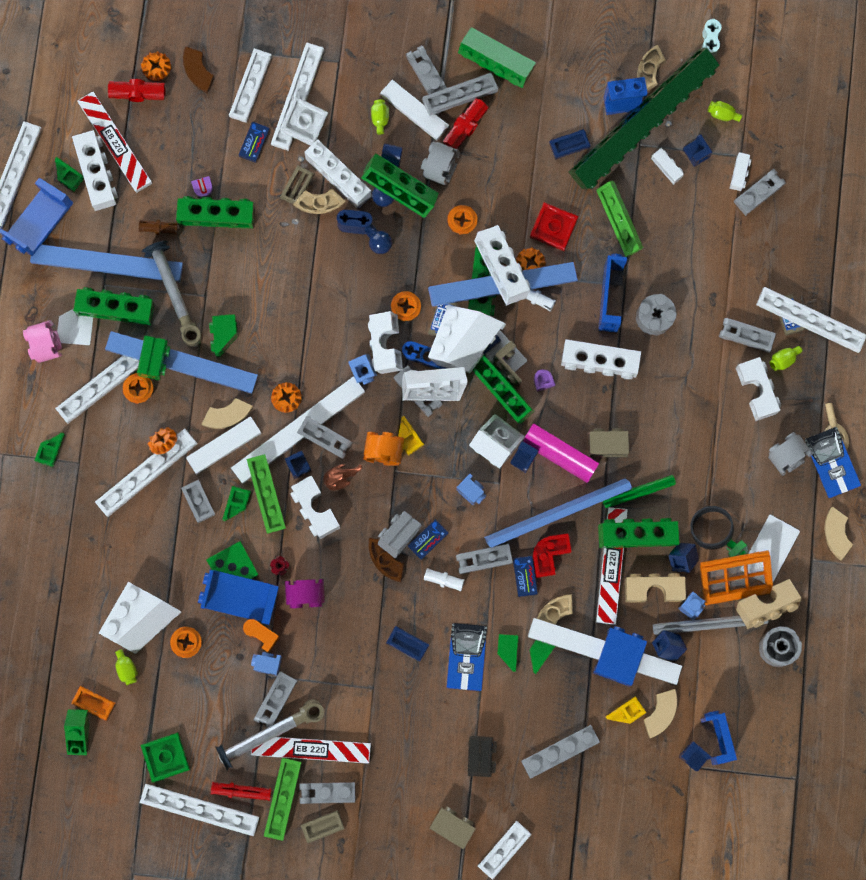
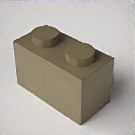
[588,428,629,458]
[429,807,476,849]

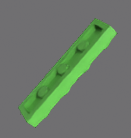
[596,181,643,257]
[246,454,286,534]
[264,758,302,841]

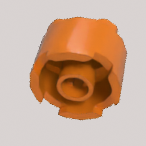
[363,432,404,466]

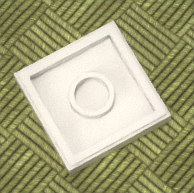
[279,96,328,146]

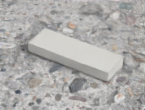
[478,821,532,880]

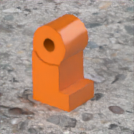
[243,619,280,653]

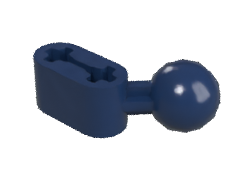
[372,144,403,207]
[337,210,393,254]

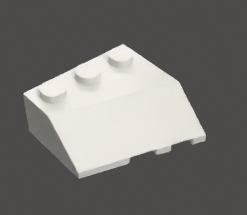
[428,305,506,373]
[402,367,467,401]
[99,582,182,654]

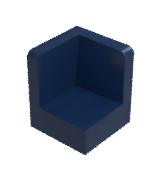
[683,134,712,167]
[510,441,538,473]
[285,451,311,480]
[669,543,699,573]
[652,630,687,662]
[679,741,711,772]

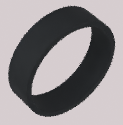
[690,506,734,550]

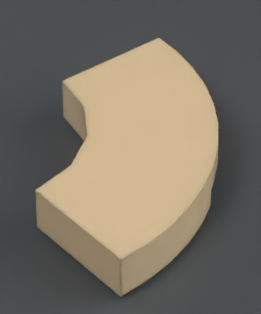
[637,45,666,90]
[293,189,345,214]
[202,398,253,429]
[824,507,853,561]
[536,594,572,625]
[644,689,677,739]

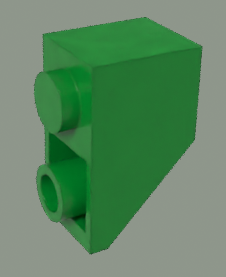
[209,314,238,357]
[64,709,89,755]

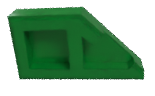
[55,157,84,192]
[34,433,65,467]
[222,486,251,521]
[497,634,518,672]
[529,640,555,675]

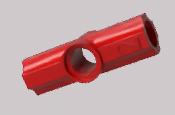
[108,79,166,102]
[443,98,489,149]

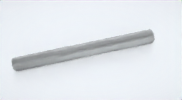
[653,616,768,635]

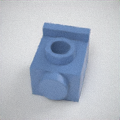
[348,354,377,385]
[456,474,486,505]
[678,592,705,620]
[251,652,282,676]

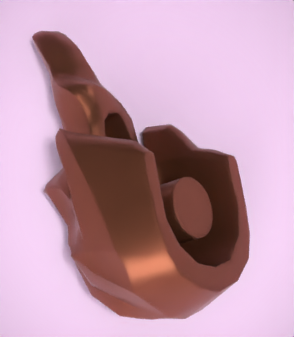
[323,464,362,491]

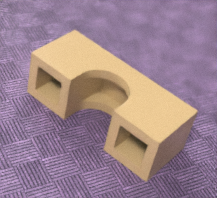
[625,573,686,603]
[736,579,801,629]

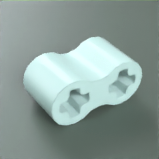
[701,19,721,57]

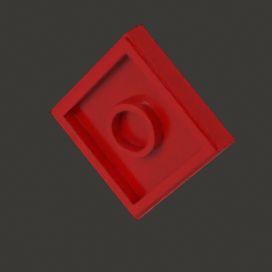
[530,202,579,251]

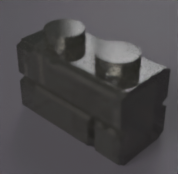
[467,736,497,777]

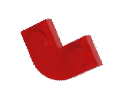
[533,533,572,578]

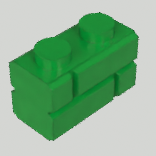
[137,336,171,380]

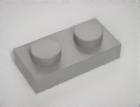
[181,480,215,523]

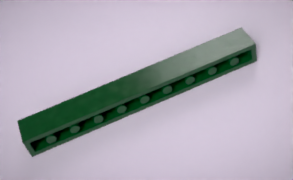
[568,48,720,189]

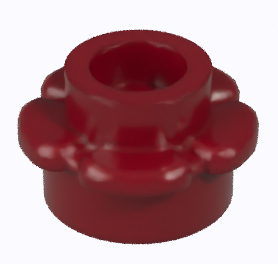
[270,556,289,575]

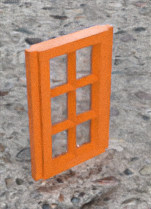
[700,550,773,605]

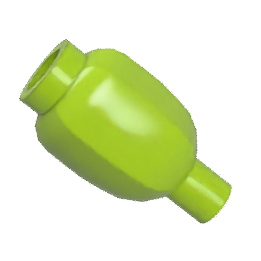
[371,100,389,135]
[708,101,742,122]
[769,346,802,371]
[115,649,138,686]

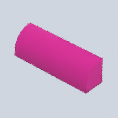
[523,423,599,483]

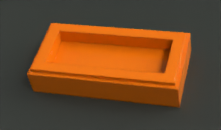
[71,686,116,721]

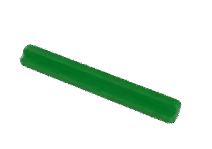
[602,475,676,508]

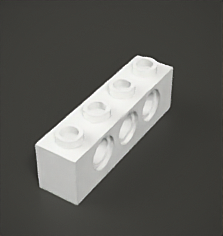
[72,130,118,211]
[304,139,371,209]
[474,225,530,305]
[561,340,641,379]

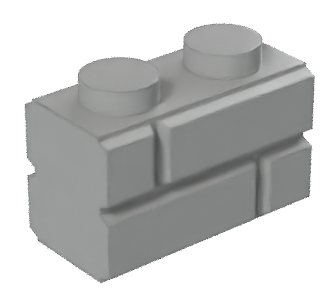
[378,511,422,558]

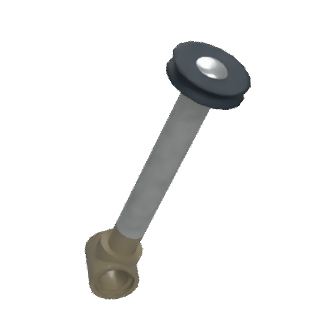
[142,240,202,347]
[215,699,324,771]

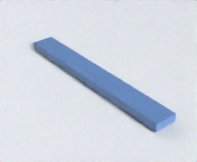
[30,245,183,282]
[428,262,578,307]
[105,331,258,394]
[484,479,632,548]

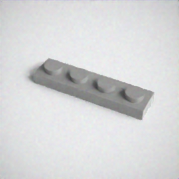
[422,73,498,116]
[521,725,600,779]

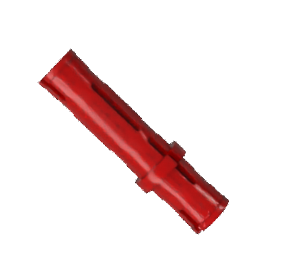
[211,782,271,801]

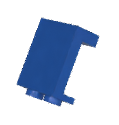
[603,77,648,115]
[593,626,647,687]
[700,710,737,765]

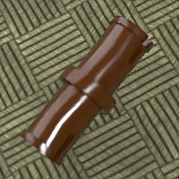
[139,220,178,235]

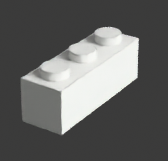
[651,148,684,185]
[730,153,751,191]

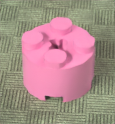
[23,320,62,363]

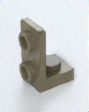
[493,341,522,387]

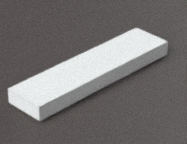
[229,48,272,123]
[380,80,449,141]
[186,417,261,475]

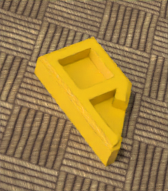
[398,416,424,456]
[605,696,647,724]

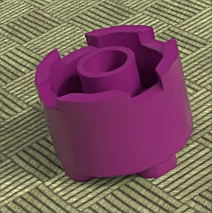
[285,579,325,608]

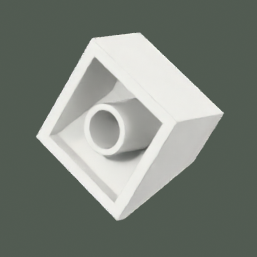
[469,414,525,469]

